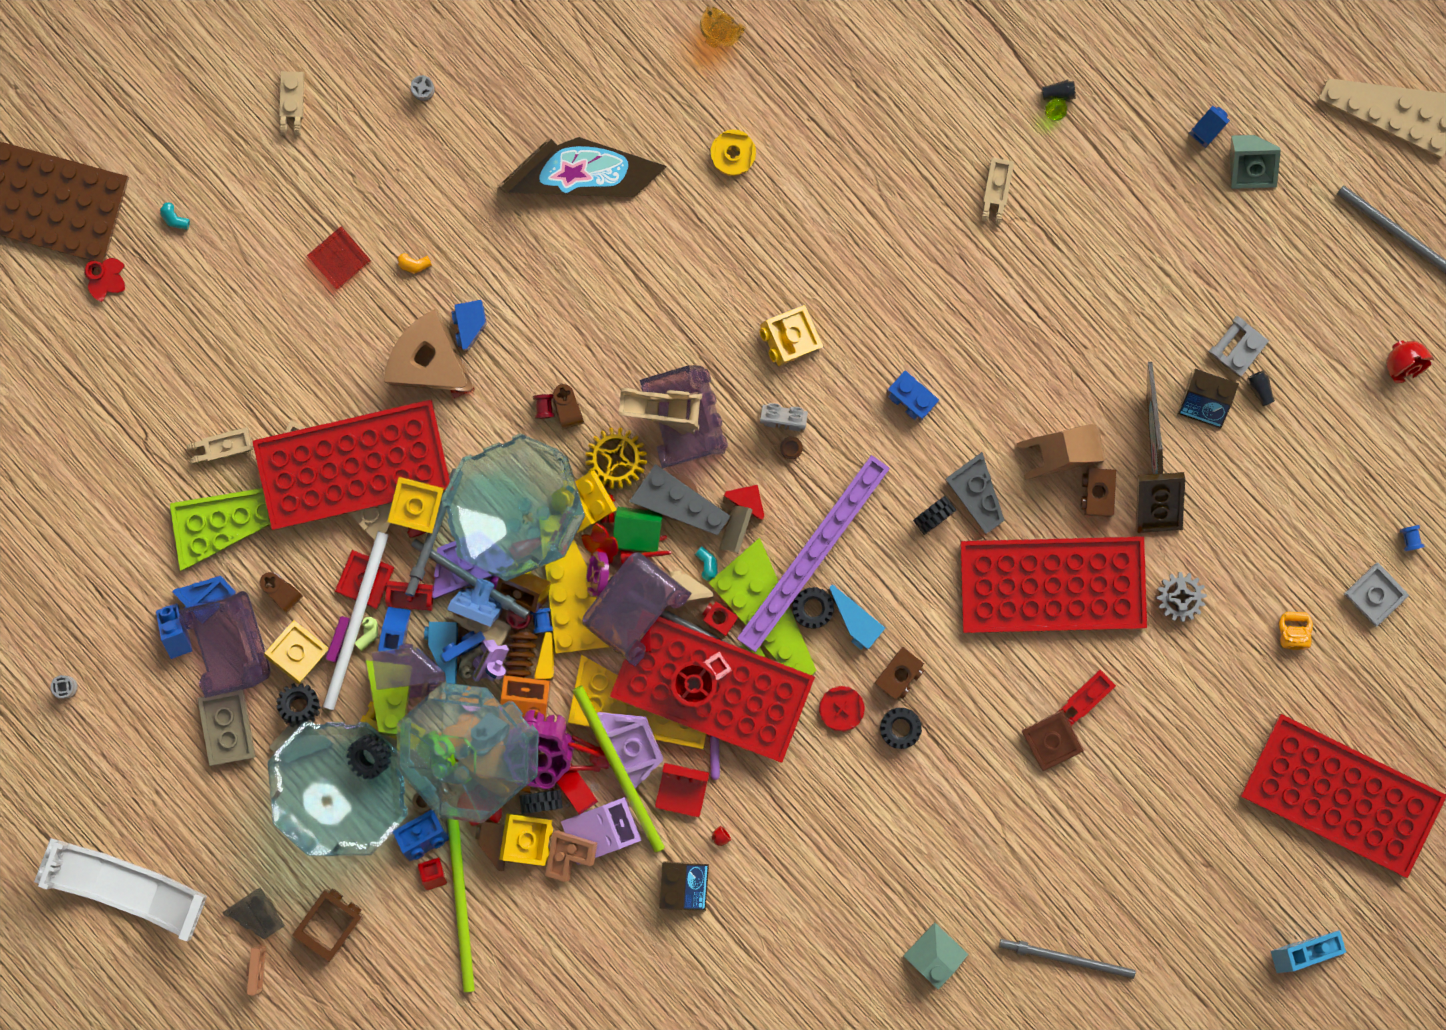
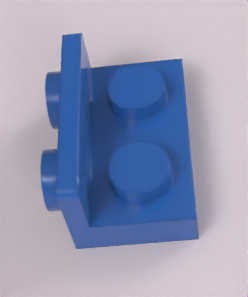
[887,370,939,421]
[392,809,449,861]

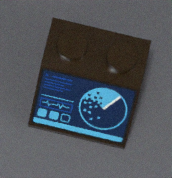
[1177,368,1239,429]
[659,861,709,911]

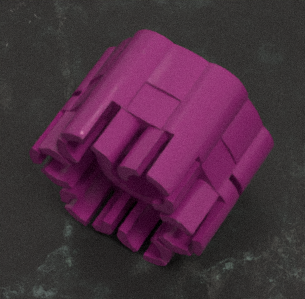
[504,710,575,789]

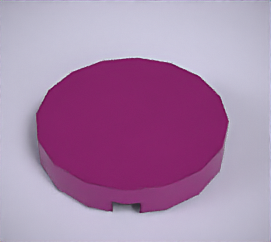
[586,552,609,598]

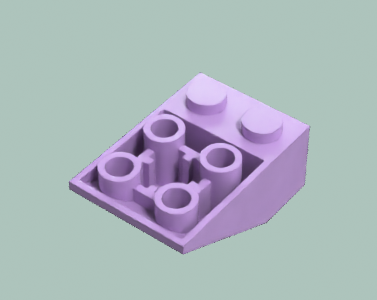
[561,797,642,865]

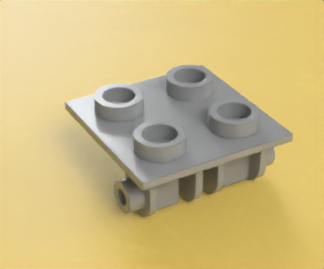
[760,403,808,432]

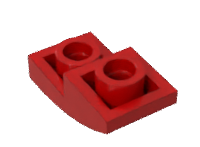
[556,763,598,815]

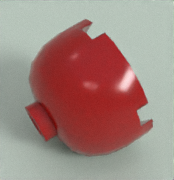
[1386,340,1434,384]
[671,661,717,707]

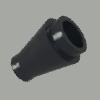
[1042,79,1076,102]
[1248,370,1275,406]

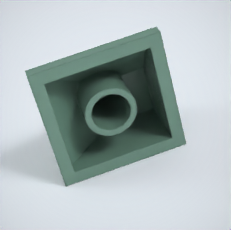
[1230,135,1281,189]
[903,922,968,989]

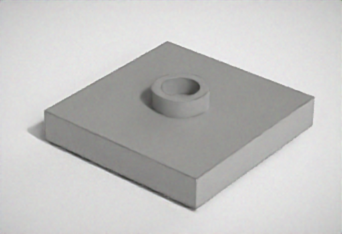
[1344,562,1409,627]

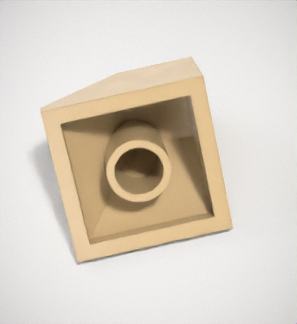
[663,570,713,605]

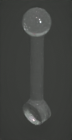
[558,783,599,813]

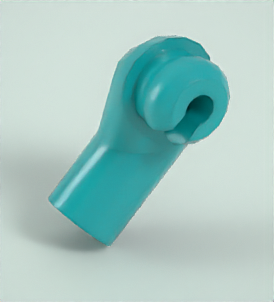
[160,202,190,230]
[694,546,718,581]

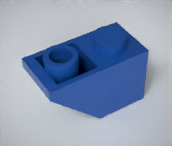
[1188,106,1230,148]
[451,300,487,352]
[156,603,192,659]
[378,607,411,655]

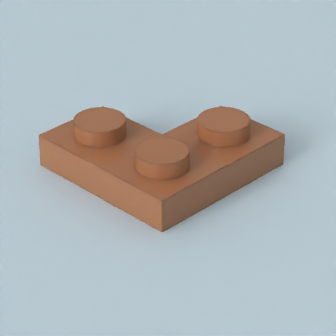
[545,830,597,882]

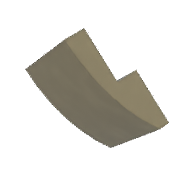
[719,505,753,554]

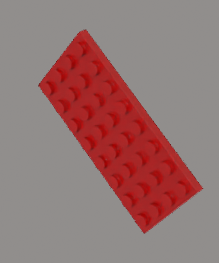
[252,399,452,530]
[960,536,1147,633]
[610,611,815,763]
[1240,714,1446,878]

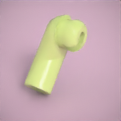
[355,617,378,651]

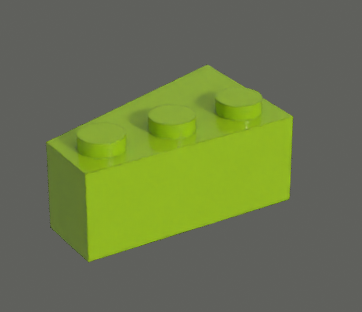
[366,660,413,738]

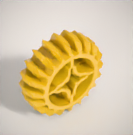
[585,428,647,489]

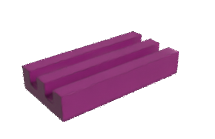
[326,616,350,662]

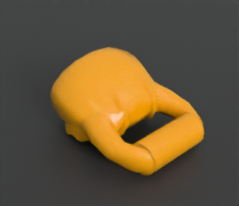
[1279,612,1313,650]

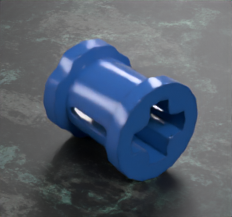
[1400,525,1425,552]
[530,608,553,633]

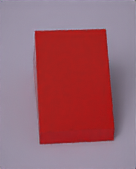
[723,484,765,521]

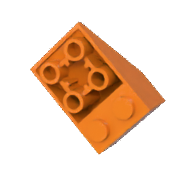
[499,676,551,744]

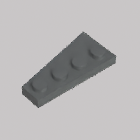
[629,464,731,536]

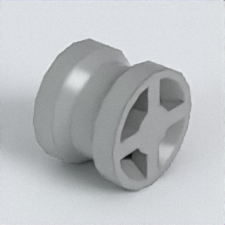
[411,75,435,101]

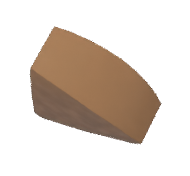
[384,309,473,392]
[1017,424,1106,480]

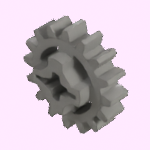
[1156,572,1207,622]

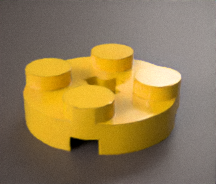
[711,129,756,176]

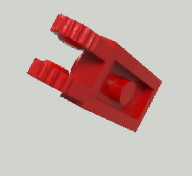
[1056,669,1116,726]

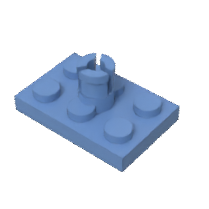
[447,579,503,627]

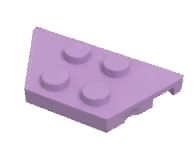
[597,712,663,788]

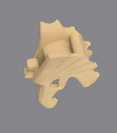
[618,388,702,435]

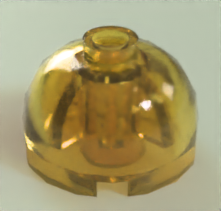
[700,6,746,48]

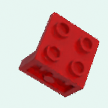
[655,763,709,817]

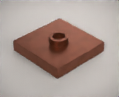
[1022,710,1084,771]

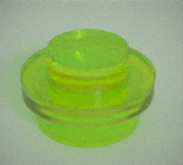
[1044,99,1067,121]

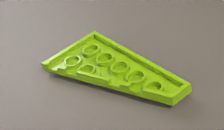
[170,488,271,572]
[708,538,817,675]

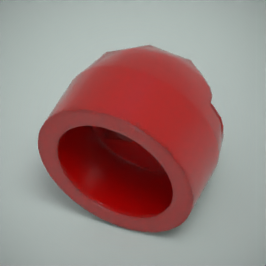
[711,826,732,846]

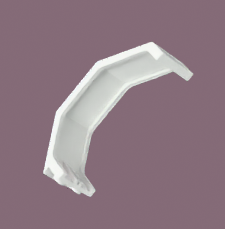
[34,838,207,941]

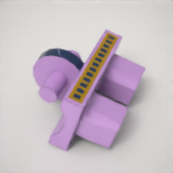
[472,640,509,681]

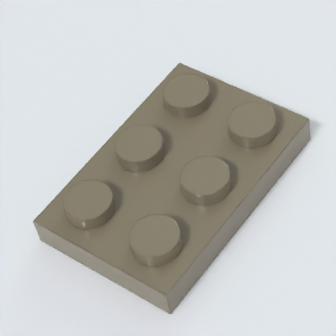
[197,689,256,766]

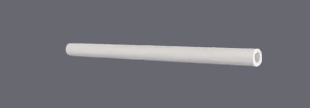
[323,531,388,710]

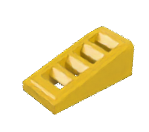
[534,632,554,679]

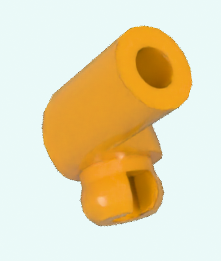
[397,253,432,274]

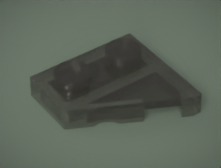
[222,887,285,940]

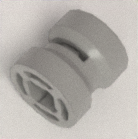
[51,675,78,698]

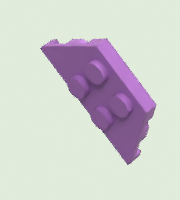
[433,531,517,599]

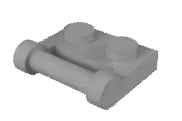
[1208,316,1269,377]

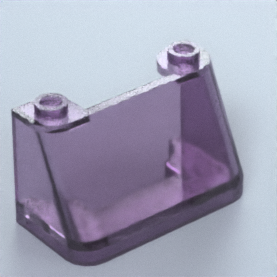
[582,552,692,667]
[178,591,271,698]

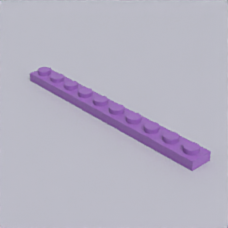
[737,455,890,653]

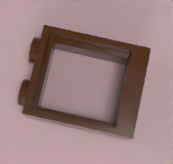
[292,888,364,962]

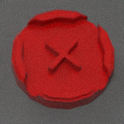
[819,686,865,732]

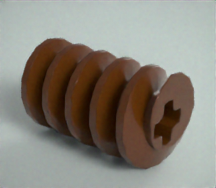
[504,628,538,678]

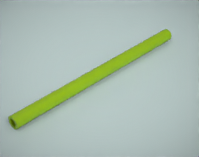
[572,685,665,852]
[446,807,475,992]

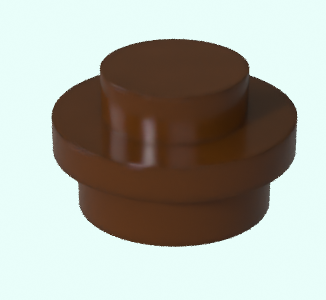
[780,436,803,459]

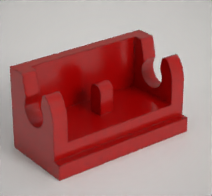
[385,581,434,611]

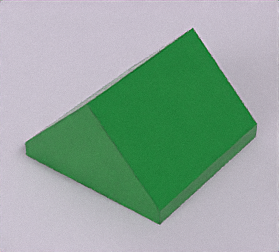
[613,506,663,553]

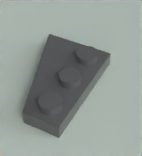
[945,452,1005,535]

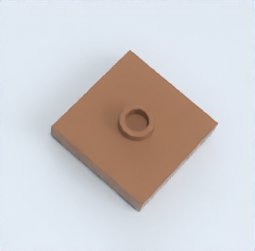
[246,945,266,996]

